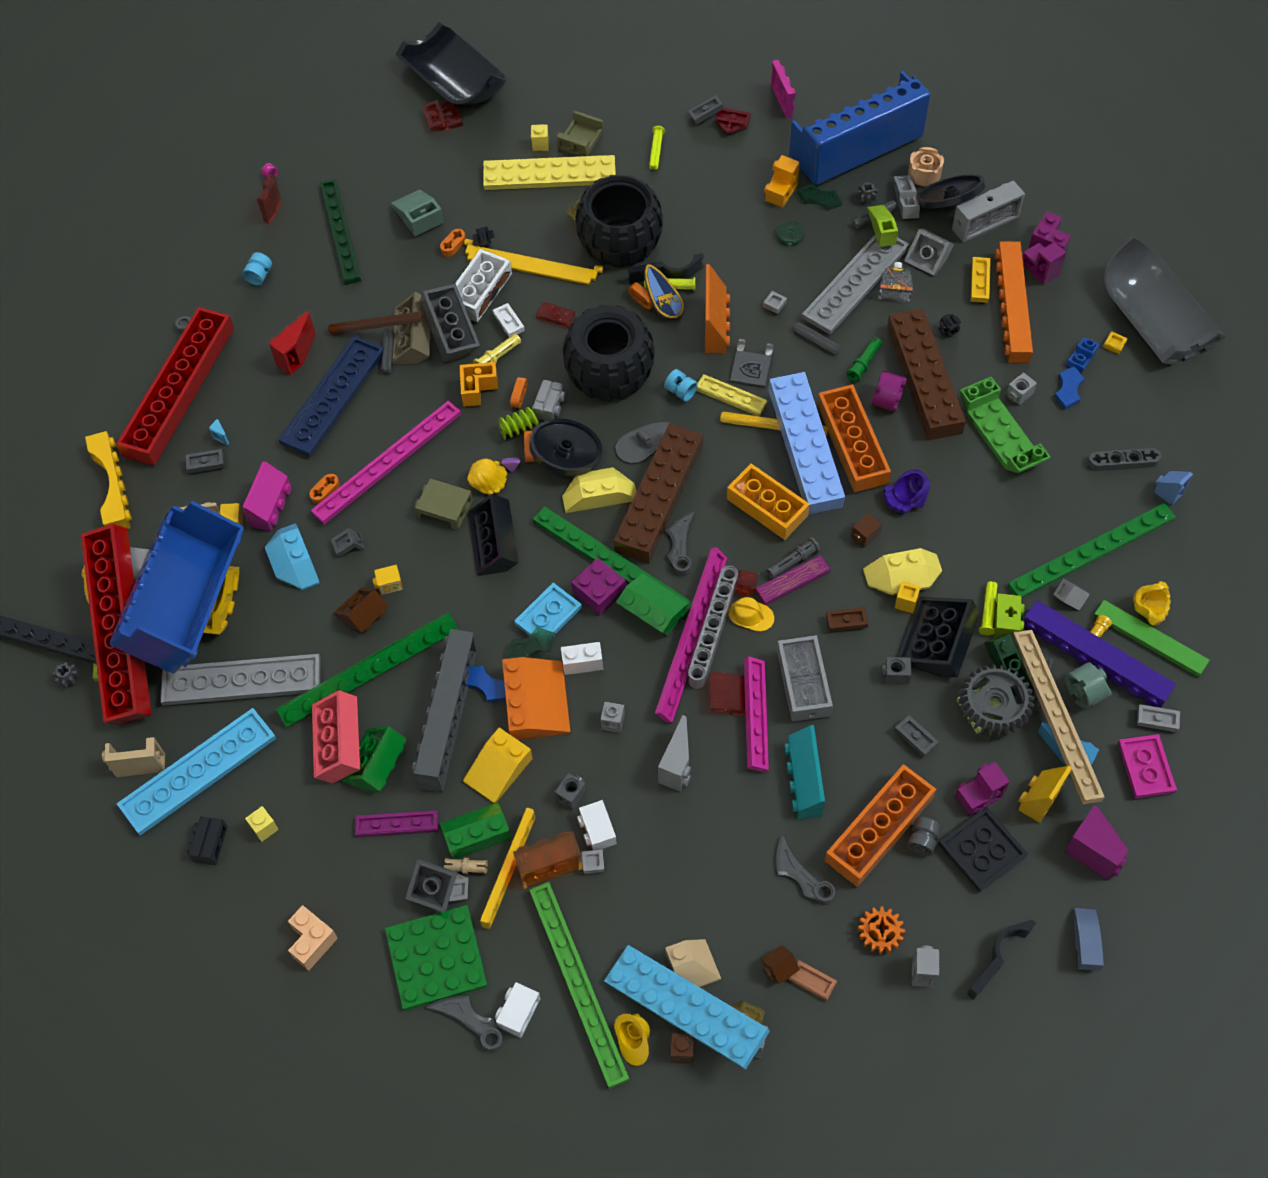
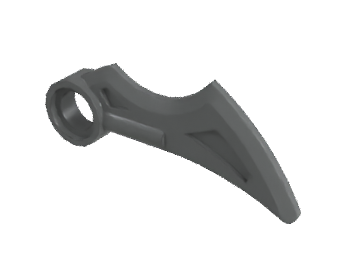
[665,511,695,576]
[776,836,835,905]
[427,996,503,1052]

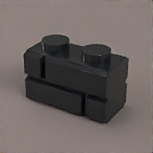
[187,816,228,865]

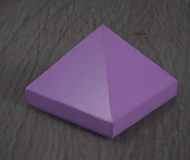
[502,457,521,473]

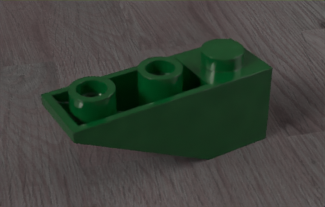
[984,634,1033,696]

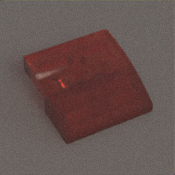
[422,100,463,130]
[257,174,281,223]
[710,672,746,715]

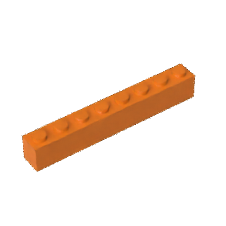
[995,242,1033,363]

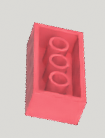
[312,690,360,784]

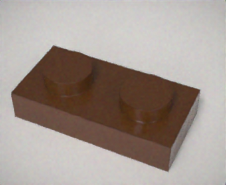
[826,607,868,632]

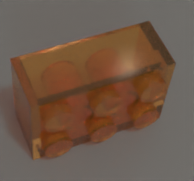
[513,832,583,889]

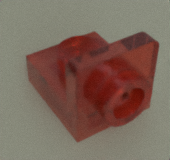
[735,570,759,596]

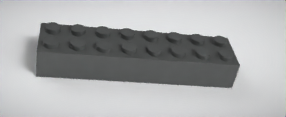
[412,629,478,793]

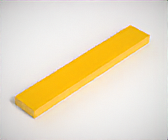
[480,808,535,930]

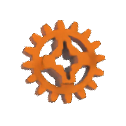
[858,906,905,955]

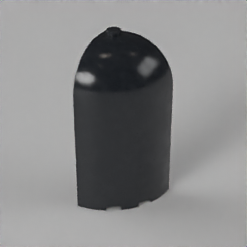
[395,22,507,105]

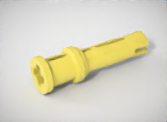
[473,334,521,364]

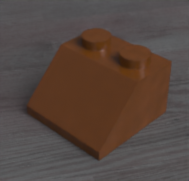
[333,587,389,633]

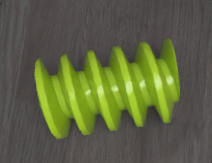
[498,407,539,440]

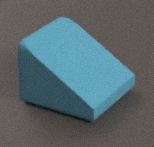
[209,419,229,445]

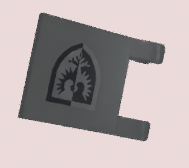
[730,339,774,388]

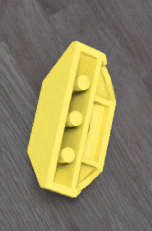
[562,467,637,513]
[863,548,942,595]

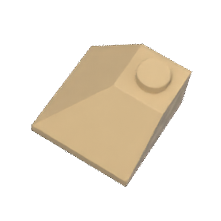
[665,939,721,988]

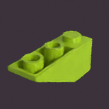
[867,205,898,247]

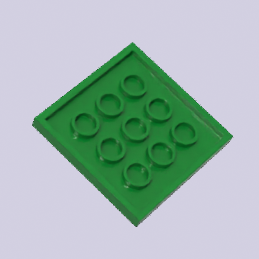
[385,905,488,1011]

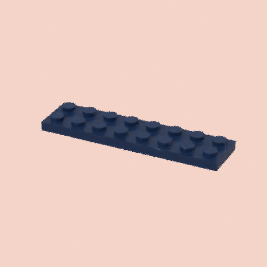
[279,336,384,457]

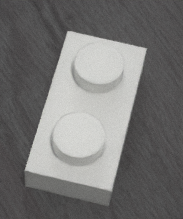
[493,303,525,338]

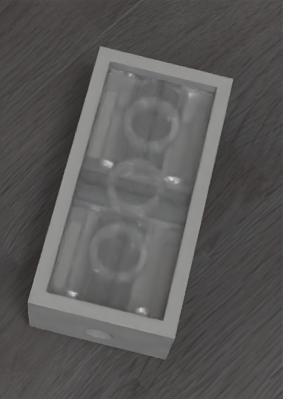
[952,180,1025,243]
[777,635,833,722]

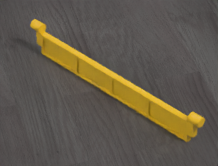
[464,239,604,285]

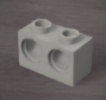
[912,946,939,988]

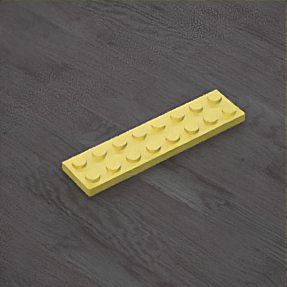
[484,155,616,190]

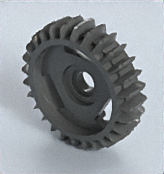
[958,664,1034,737]

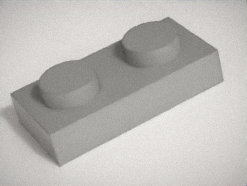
[1136,704,1180,732]

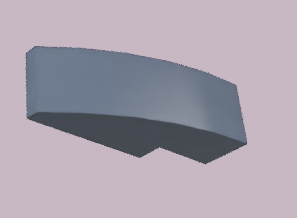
[1074,908,1104,971]

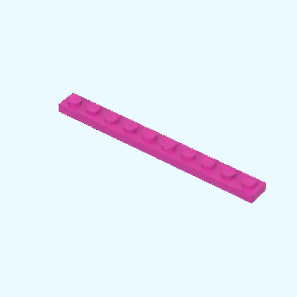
[311,401,461,525]
[655,547,727,723]

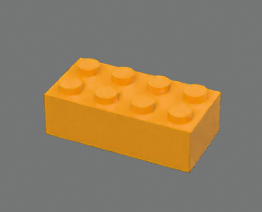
[727,464,810,540]

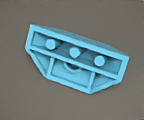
[264,523,320,590]

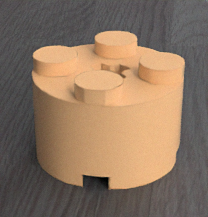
[908,147,944,186]

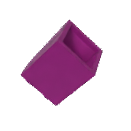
[1064,805,1128,880]

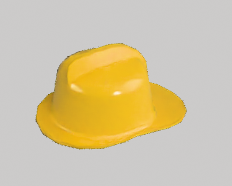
[729,597,774,632]
[614,1014,650,1066]

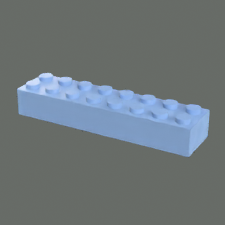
[768,372,845,515]

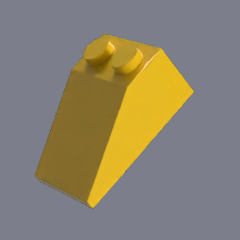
[463,728,533,803]
[1018,765,1072,823]

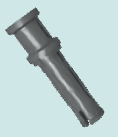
[766,537,820,579]

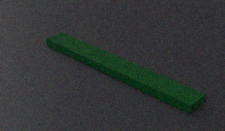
[320,179,361,285]

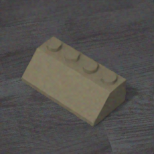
[391,292,431,365]

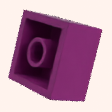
[571,558,626,616]

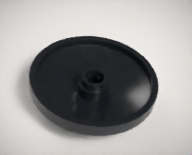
[917,174,985,209]
[529,419,602,476]

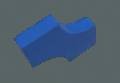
[1054,366,1085,409]
[465,665,506,703]

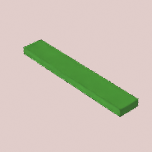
[1093,600,1210,677]

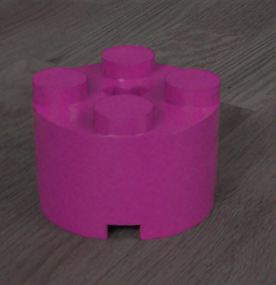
[871,370,907,412]

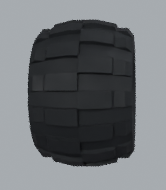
[575,174,663,267]
[563,305,655,401]

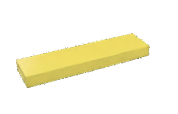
[696,374,768,417]

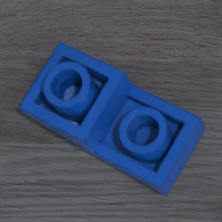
[1066,337,1100,373]

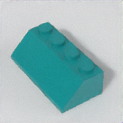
[784,725,825,819]

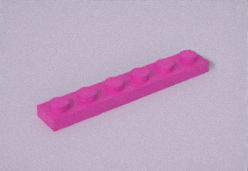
[744,656,769,773]

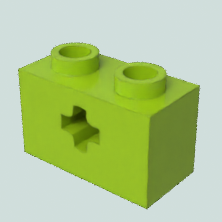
[993,594,1024,639]

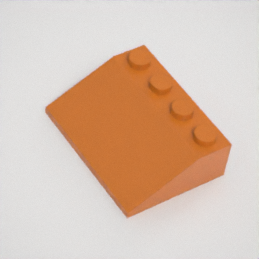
[705,264,730,354]
[502,657,571,740]

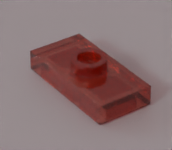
[537,302,575,328]

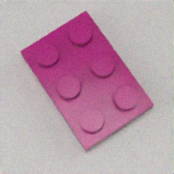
[771,60,796,118]
[1118,734,1177,799]

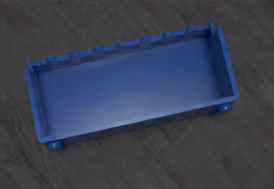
[789,71,930,185]
[110,501,244,674]

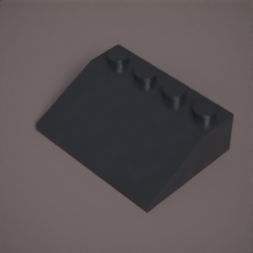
[897,597,980,678]

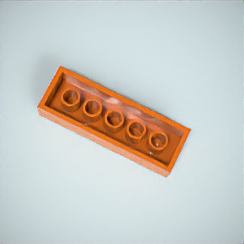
[817,384,891,493]
[825,764,937,887]

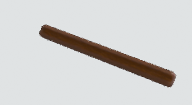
[328,312,424,334]

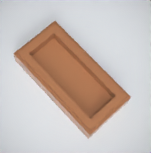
[788,960,837,1001]

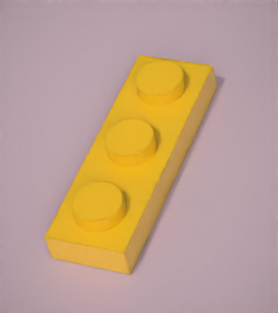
[970,257,990,303]

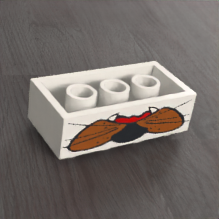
[455,249,512,323]

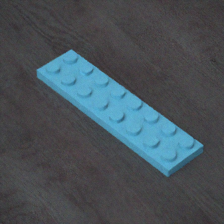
[117,708,277,836]
[604,945,770,1070]

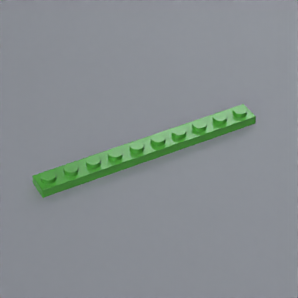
[530,882,629,1089]

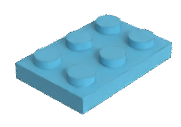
[514,583,582,646]

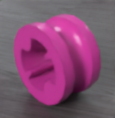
[261,163,278,180]

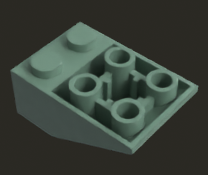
[391,189,444,237]

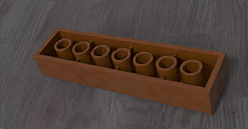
[887,308,966,441]
[614,424,703,564]

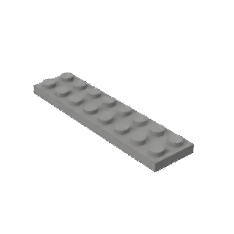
[802,235,909,335]
[161,654,321,705]

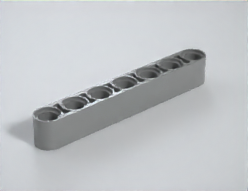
[688,566,738,689]

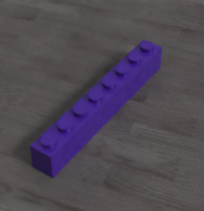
[1023,600,1176,708]

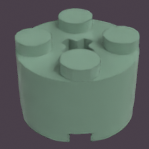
[1064,662,1112,709]

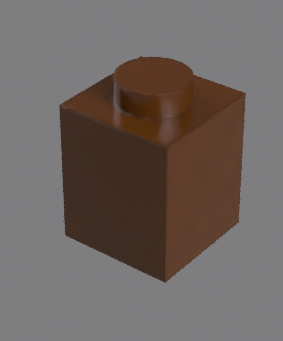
[851,513,882,547]
[761,945,800,985]
[671,1033,694,1063]

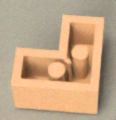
[288,905,338,971]

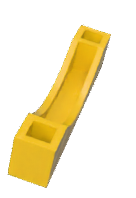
[85,431,132,529]

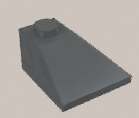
[405,859,458,913]

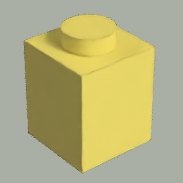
[531,125,549,151]
[245,806,279,842]

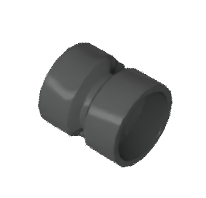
[907,817,941,856]

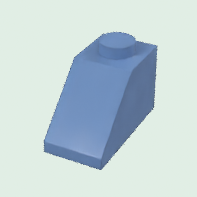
[1154,471,1193,505]

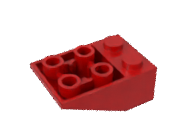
[269,311,316,376]

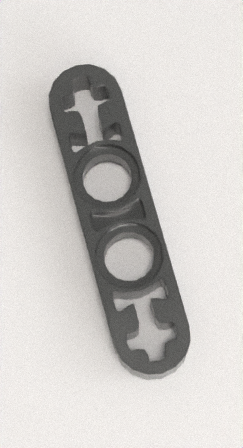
[1088,448,1161,471]

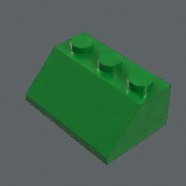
[616,573,689,636]
[341,726,407,792]
[440,802,511,859]

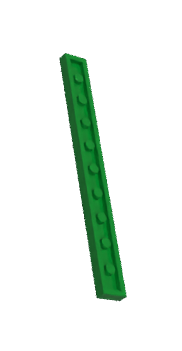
[1008,503,1176,599]
[533,506,693,620]
[276,612,458,727]

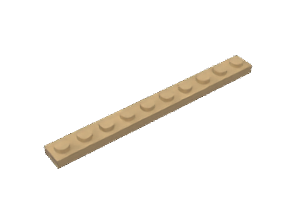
[1012,630,1105,804]

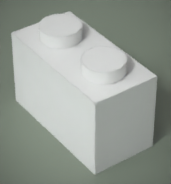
[561,642,603,675]
[577,800,617,850]
[495,982,541,1038]

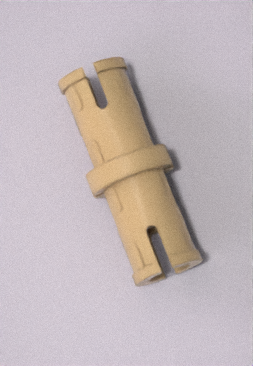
[444,858,488,874]

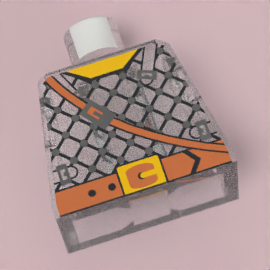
[878,262,913,302]

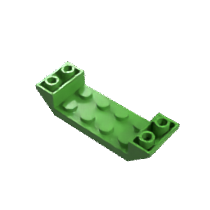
[960,376,1051,473]

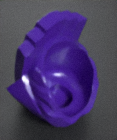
[883,469,931,514]

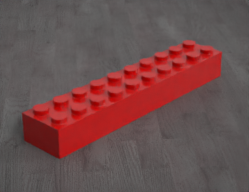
[116,307,234,466]
[81,524,152,725]

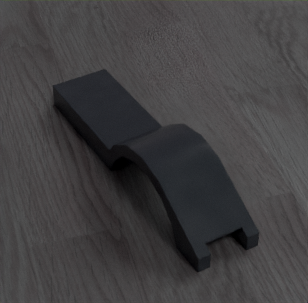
[628,253,704,284]
[967,920,1036,1000]

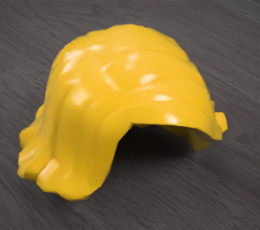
[467,458,507,495]
[1133,581,1171,625]

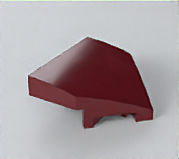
[715,108,751,134]

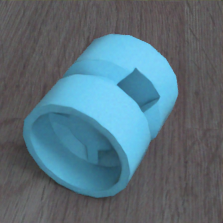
[242,252,272,285]
[664,369,698,402]

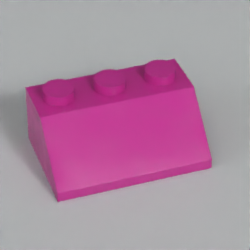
[242,461,292,532]

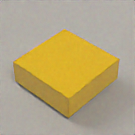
[1103,331,1128,354]

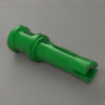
[846,337,882,382]

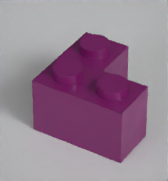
[1029,211,1071,252]
[1022,242,1066,285]
[955,762,1010,817]

